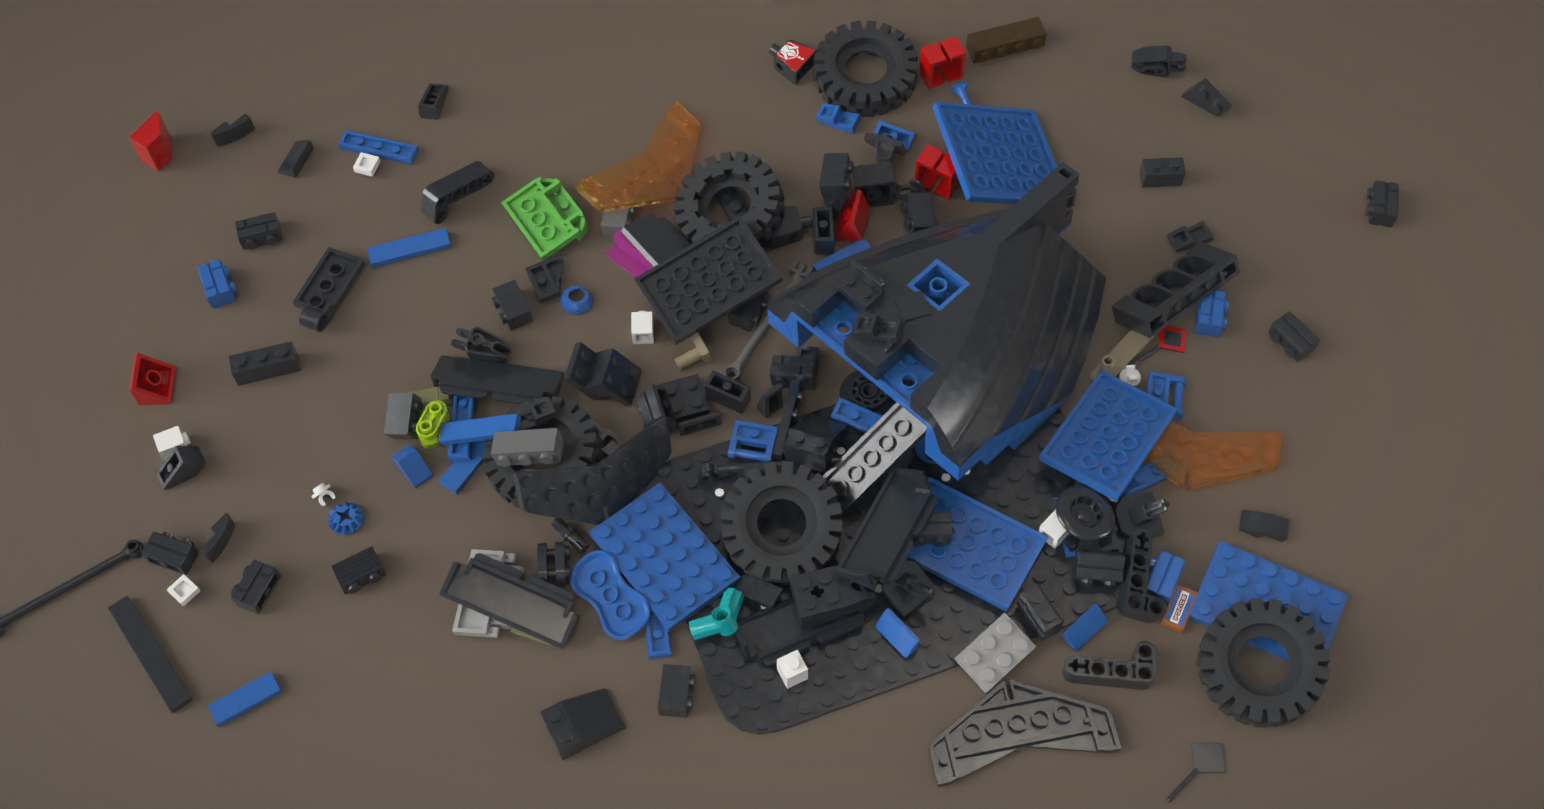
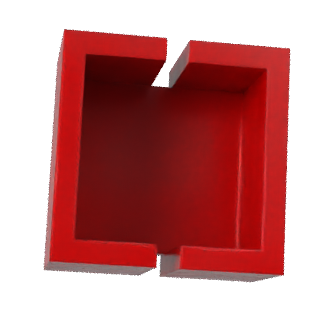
[919,36,966,89]
[915,144,960,200]

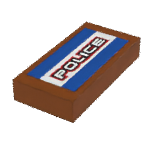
[1160,584,1198,634]

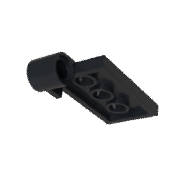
[293,247,365,332]

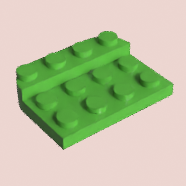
[501,177,589,261]

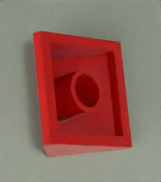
[834,189,870,241]
[129,352,176,405]

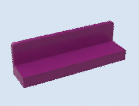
[605,229,653,278]

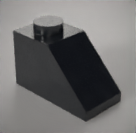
[156,446,206,490]

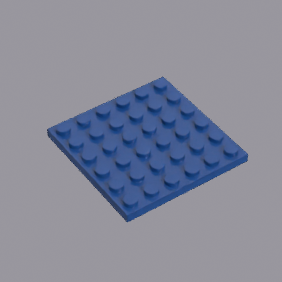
[932,101,1057,204]

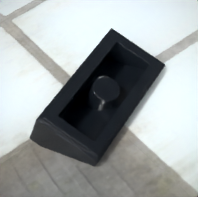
[278,140,314,178]
[677,411,721,436]

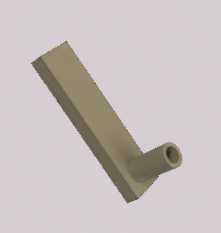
[1089,330,1156,381]
[674,332,713,370]

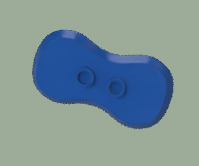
[570,550,650,640]

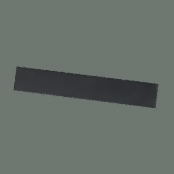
[108,595,193,713]

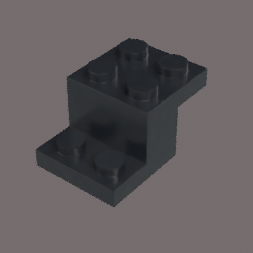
[564,342,642,406]

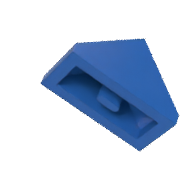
[391,445,433,488]

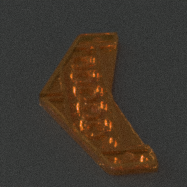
[574,101,701,212]
[1145,422,1283,490]

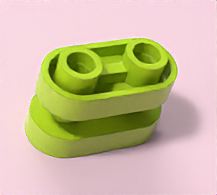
[416,400,451,449]

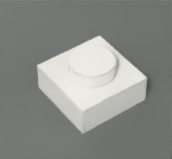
[353,152,381,177]
[167,574,200,607]

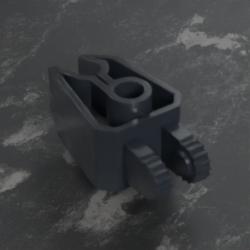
[1131,45,1187,78]
[451,326,511,363]

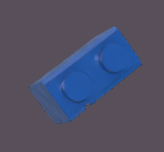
[197,259,237,308]
[1194,290,1229,337]
[1147,551,1186,606]

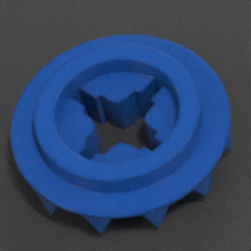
[328,501,364,535]

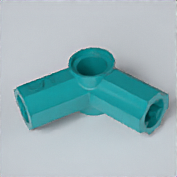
[689,588,744,640]

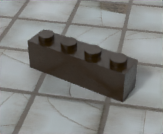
[966,17,1047,64]

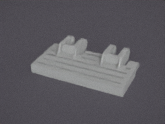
[452,549,525,638]

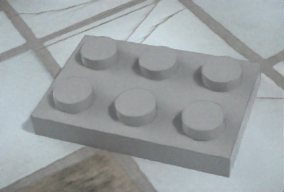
[954,613,1036,693]

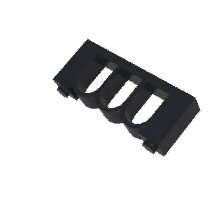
[1111,242,1240,338]

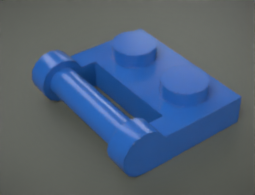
[1146,371,1187,419]
[728,420,778,462]

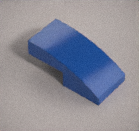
[815,103,861,133]

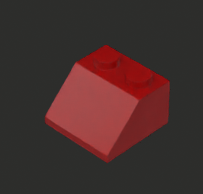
[129,111,172,171]

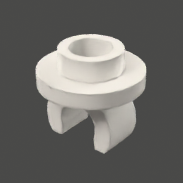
[1119,365,1141,387]
[311,483,335,506]

